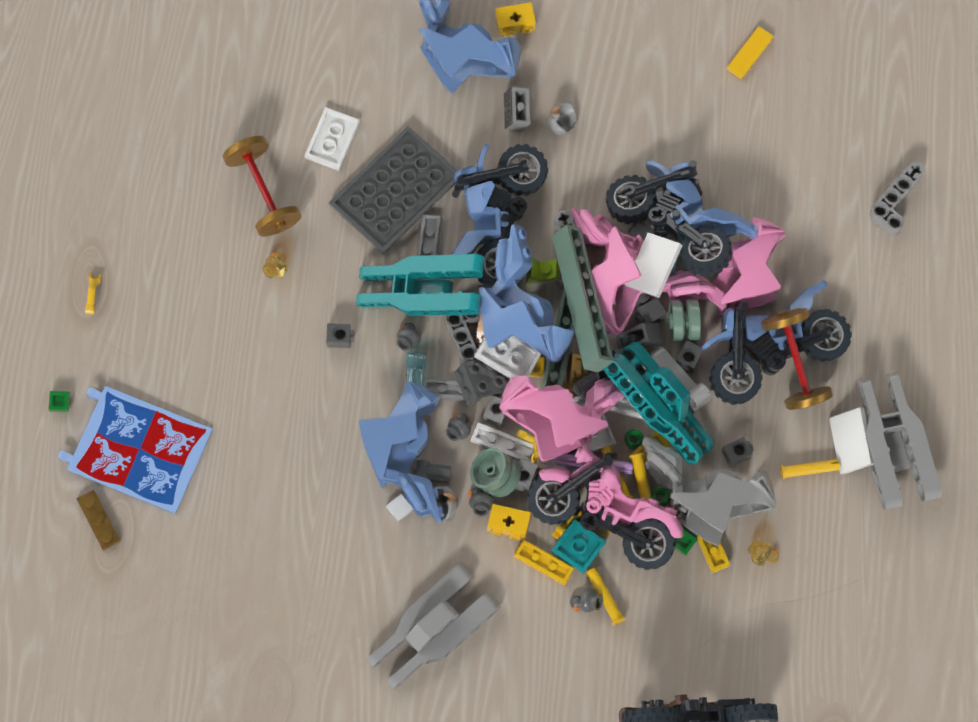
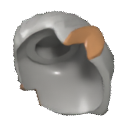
[548,102,577,136]
[436,486,458,523]

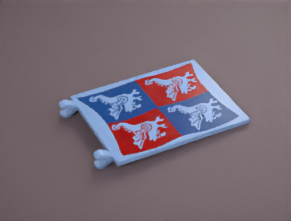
[58,386,213,514]

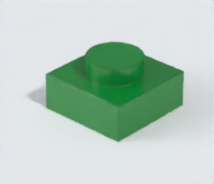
[48,391,70,412]
[675,529,698,556]

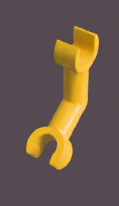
[85,273,101,315]
[516,429,545,464]
[551,511,582,540]

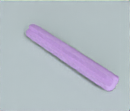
[556,454,633,474]

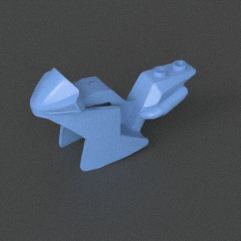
[419,0,521,93]
[479,224,575,363]
[359,381,444,524]

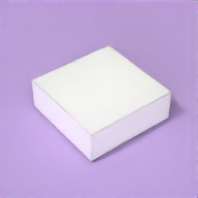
[386,494,413,522]

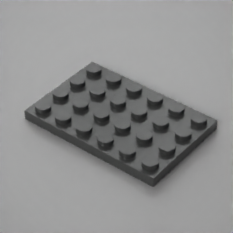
[329,126,458,255]

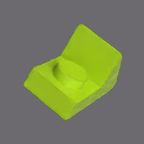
[525,258,560,285]

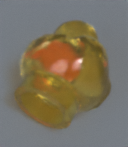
[262,251,288,278]
[748,540,779,566]

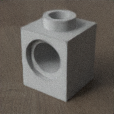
[483,395,506,428]
[515,458,538,491]

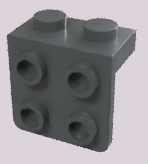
[454,359,507,407]

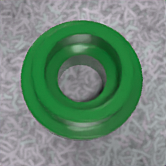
[624,429,644,449]
[651,487,671,507]

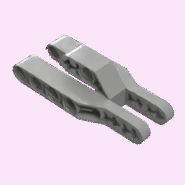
[858,372,942,510]
[366,563,501,690]

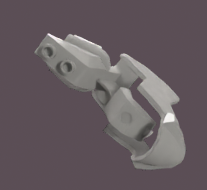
[641,436,777,546]

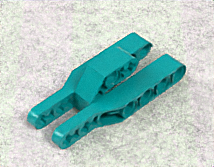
[356,254,485,316]
[604,342,714,465]

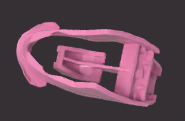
[571,208,644,336]
[662,216,786,316]
[499,375,628,461]

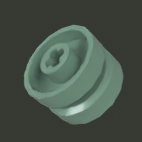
[668,298,701,342]
[470,448,521,497]

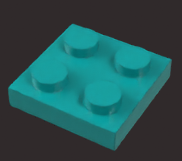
[551,519,606,574]

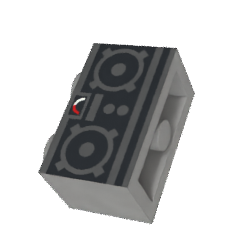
[503,87,530,131]

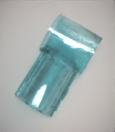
[405,351,426,386]

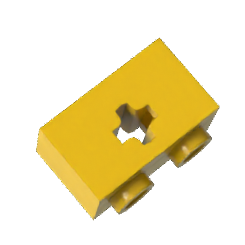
[495,2,536,36]
[487,504,531,540]

